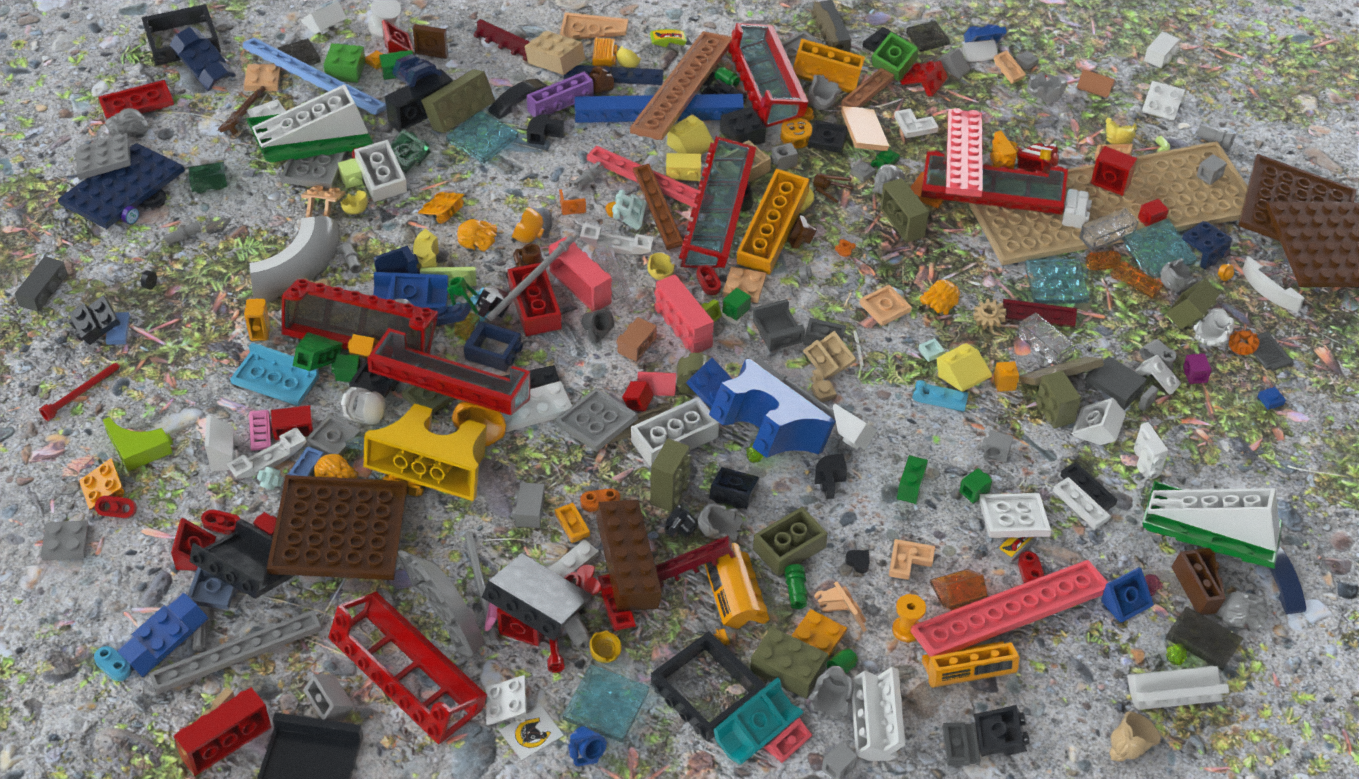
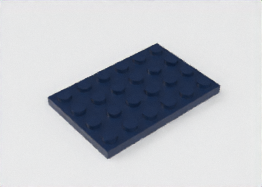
[57,143,185,229]

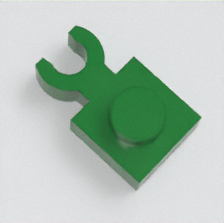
[871,148,900,171]

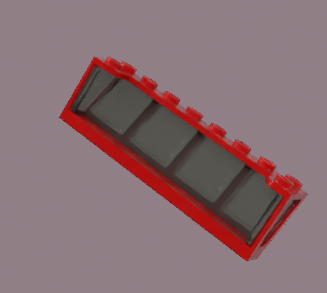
[282,279,438,357]

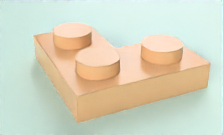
[888,539,935,580]

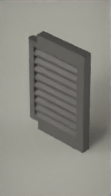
[1245,331,1293,371]

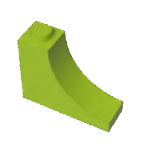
[103,417,173,472]

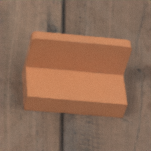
[1077,69,1116,98]

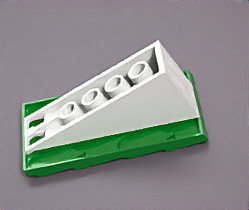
[246,84,374,163]
[1142,481,1283,569]

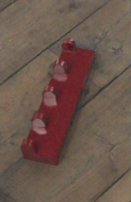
[473,19,530,61]
[1002,299,1077,328]
[655,536,736,588]

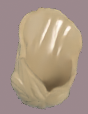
[1109,711,1161,762]

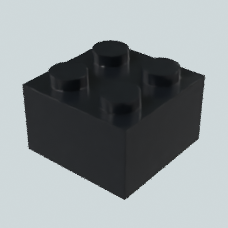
[720,107,766,149]

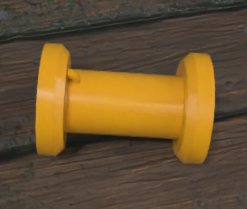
[892,594,926,643]

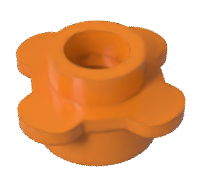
[835,239,856,257]

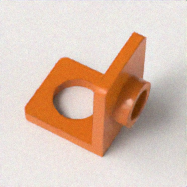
[559,189,586,215]

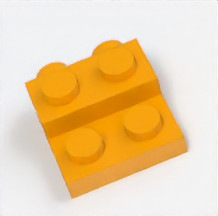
[990,130,1017,181]

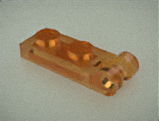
[1110,261,1164,299]

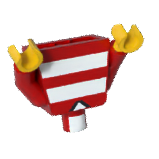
[1009,141,1059,174]

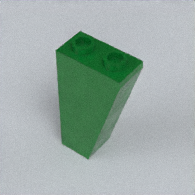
[292,332,343,371]

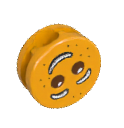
[780,118,812,149]

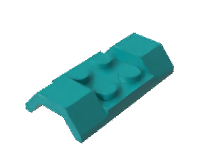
[714,677,804,765]

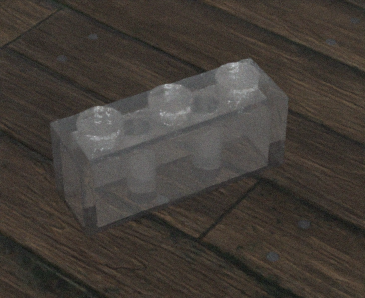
[1079,208,1139,251]
[1017,312,1076,365]

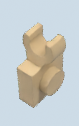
[811,369,837,402]

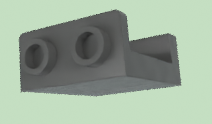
[753,299,805,351]
[1084,356,1147,410]

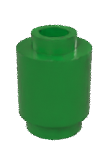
[715,67,740,87]
[827,649,858,674]

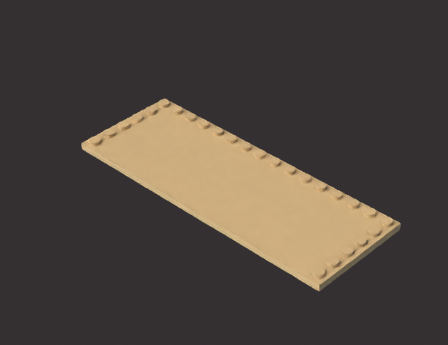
[968,141,1248,265]

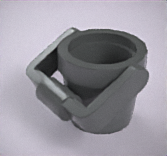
[581,310,615,343]

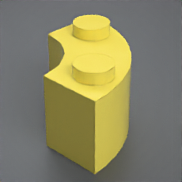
[413,228,439,271]

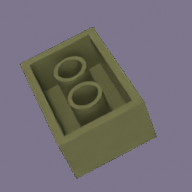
[880,178,929,243]
[650,438,692,512]
[753,507,828,576]
[750,626,828,699]

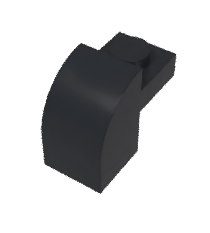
[527,114,565,145]
[476,287,511,318]
[814,454,847,499]

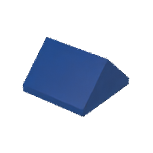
[1101,567,1154,623]

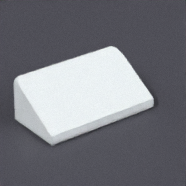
[962,40,998,63]

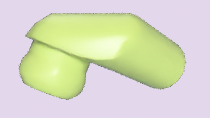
[1155,136,1171,152]

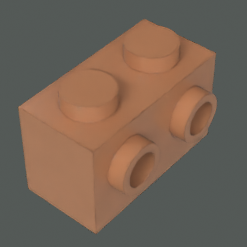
[616,317,657,362]

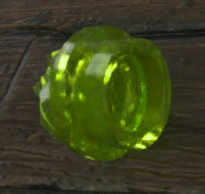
[746,443,764,463]
[1166,644,1187,665]

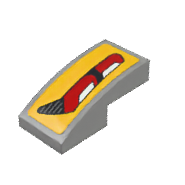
[994,537,1037,563]

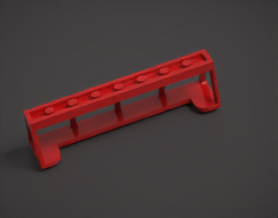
[328,591,487,744]

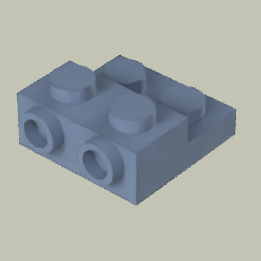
[187,567,238,610]

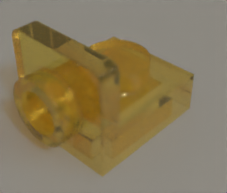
[454,312,480,342]

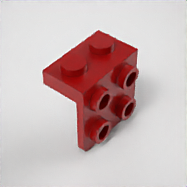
[900,61,948,96]

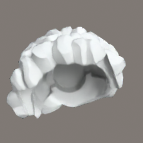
[1193,308,1234,347]

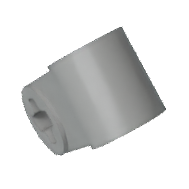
[1140,339,1177,371]

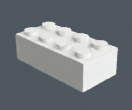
[631,397,719,467]

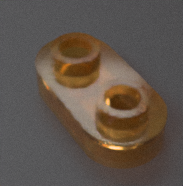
[1085,251,1121,270]

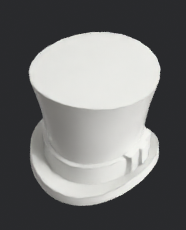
[368,0,401,38]

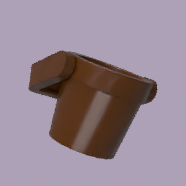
[589,66,614,95]
[788,216,817,249]
[513,243,544,267]

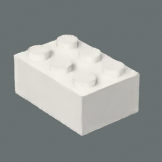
[354,139,407,202]

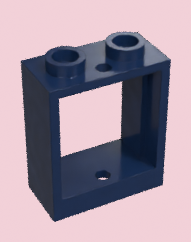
[464,321,523,372]

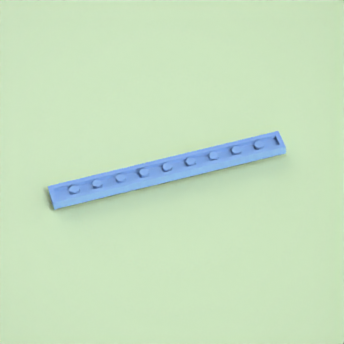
[243,38,386,115]

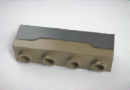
[811,0,851,52]

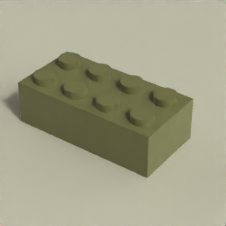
[421,69,496,133]

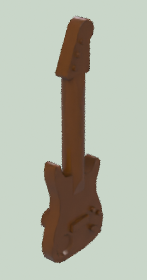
[218,86,266,135]

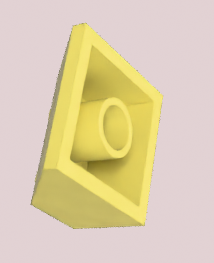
[667,114,714,155]
[937,343,992,392]

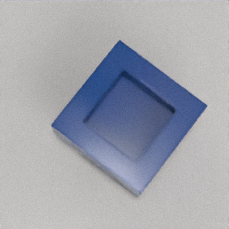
[1257,387,1286,410]

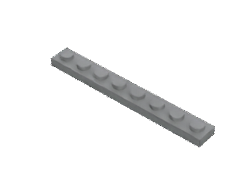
[149,610,322,694]

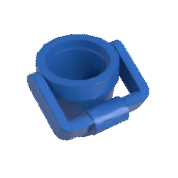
[568,726,607,766]

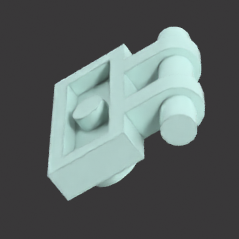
[612,190,647,230]

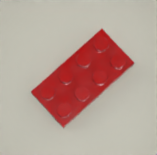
[98,80,174,120]

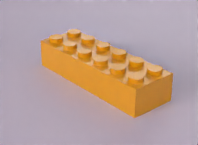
[736,169,809,275]

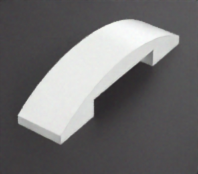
[580,224,654,255]
[1242,256,1304,312]
[226,427,307,479]

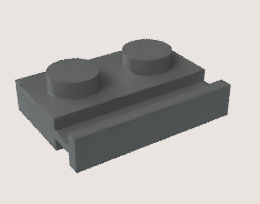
[803,318,846,346]
[942,722,980,766]

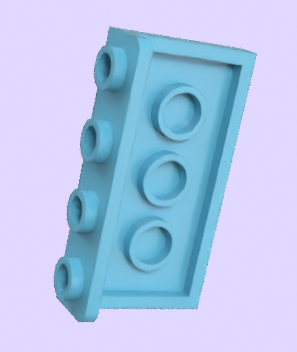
[230,343,320,406]

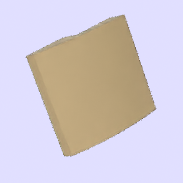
[803,331,857,379]

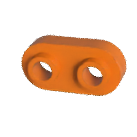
[580,488,620,512]

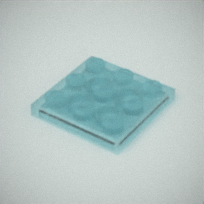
[446,111,519,164]
[1122,218,1197,281]
[1025,259,1089,304]
[563,664,649,743]

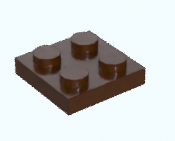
[412,24,448,59]

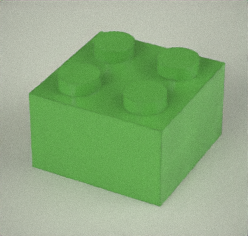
[872,32,918,81]
[323,43,365,83]

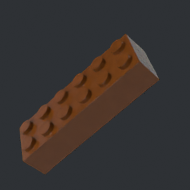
[596,500,662,612]

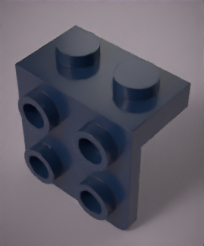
[1182,221,1232,270]
[373,245,420,274]

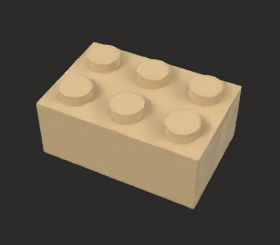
[524,31,586,75]

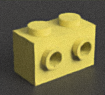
[666,153,701,181]

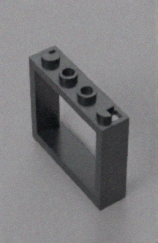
[141,4,221,66]
[651,631,766,742]

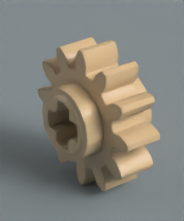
[973,299,1007,330]

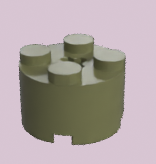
[677,353,710,395]

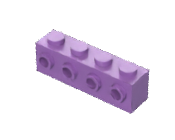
[527,72,593,117]

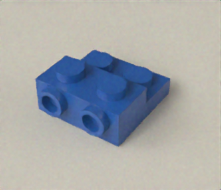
[964,25,1007,43]

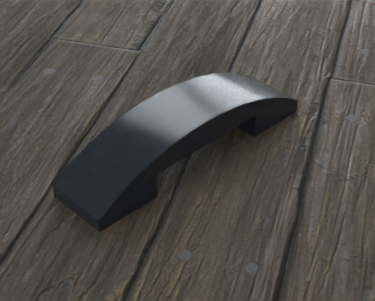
[488,79,547,120]

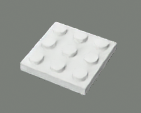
[979,493,1051,538]

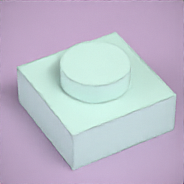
[918,339,945,362]

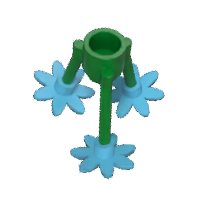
[447,277,490,326]

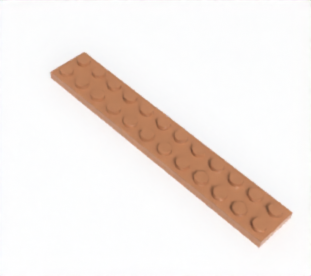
[630,31,732,140]

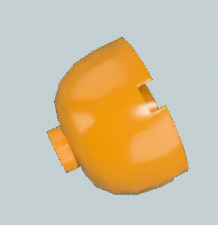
[512,207,545,243]

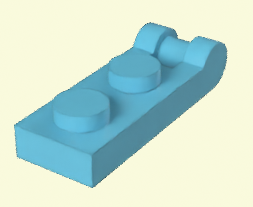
[912,380,969,412]

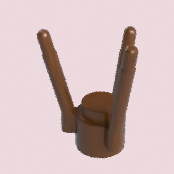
[813,173,853,203]

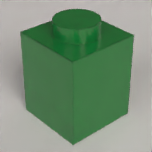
[722,287,751,321]
[331,354,361,382]
[959,468,992,504]

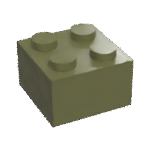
[1166,278,1220,329]
[1036,370,1081,429]

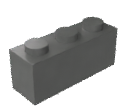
[15,256,68,312]

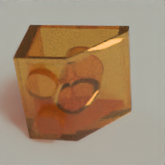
[930,569,988,611]

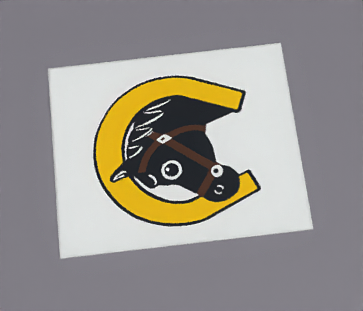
[499,706,564,761]

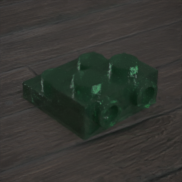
[390,129,431,173]
[189,162,227,193]

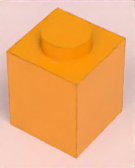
[348,334,379,358]
[993,361,1019,392]

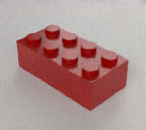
[507,262,562,336]
[173,687,272,777]

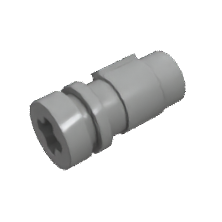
[1197,124,1235,150]
[563,612,591,650]

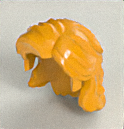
[457,219,498,252]
[919,280,960,315]
[314,454,359,479]

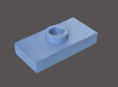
[105,312,130,345]
[287,446,325,476]

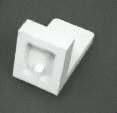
[1135,355,1181,395]

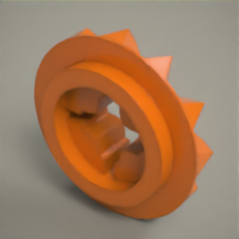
[1228,328,1259,355]

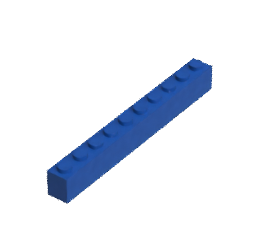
[575,94,744,123]

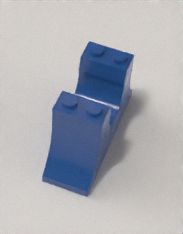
[709,358,836,458]

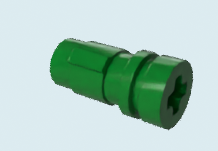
[784,564,808,609]

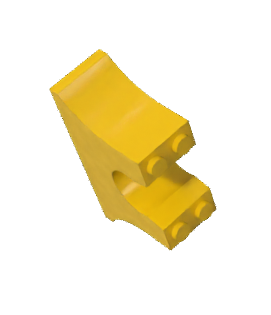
[363,403,487,501]

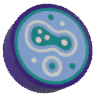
[121,206,139,225]

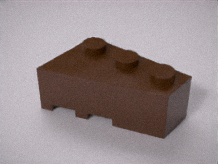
[1171,548,1226,616]

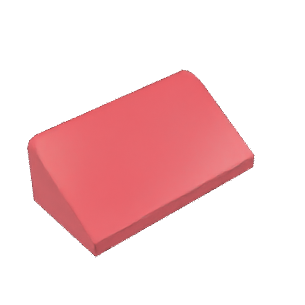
[637,372,676,396]
[764,718,812,763]

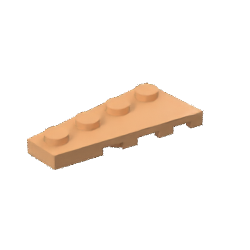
[560,12,628,40]

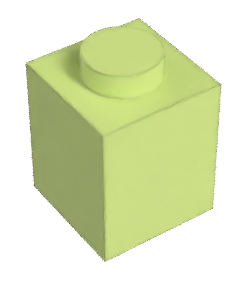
[338,158,363,189]

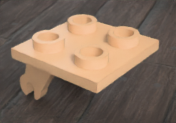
[301,185,346,218]
[814,581,867,632]

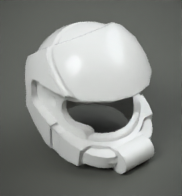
[341,387,386,425]

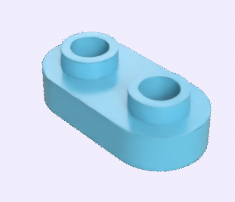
[94,646,132,681]

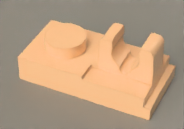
[994,50,1026,84]

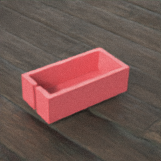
[549,237,612,311]
[654,274,714,353]

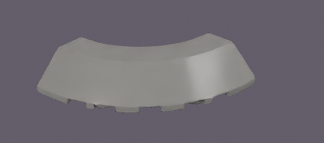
[398,550,486,657]

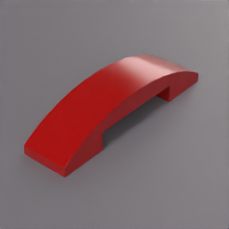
[597,574,636,631]

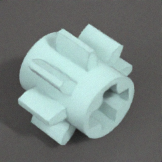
[257,466,284,490]

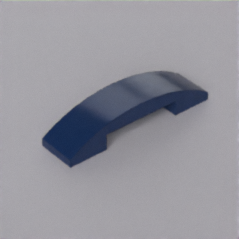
[1269,546,1307,614]

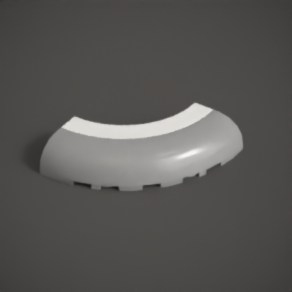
[250,216,340,303]

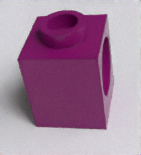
[1182,353,1212,384]

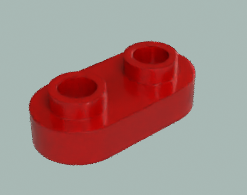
[696,265,721,295]
[95,496,137,519]
[201,509,240,535]
[1018,551,1045,583]

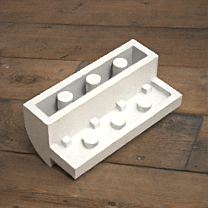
[1128,666,1229,710]
[852,667,905,761]

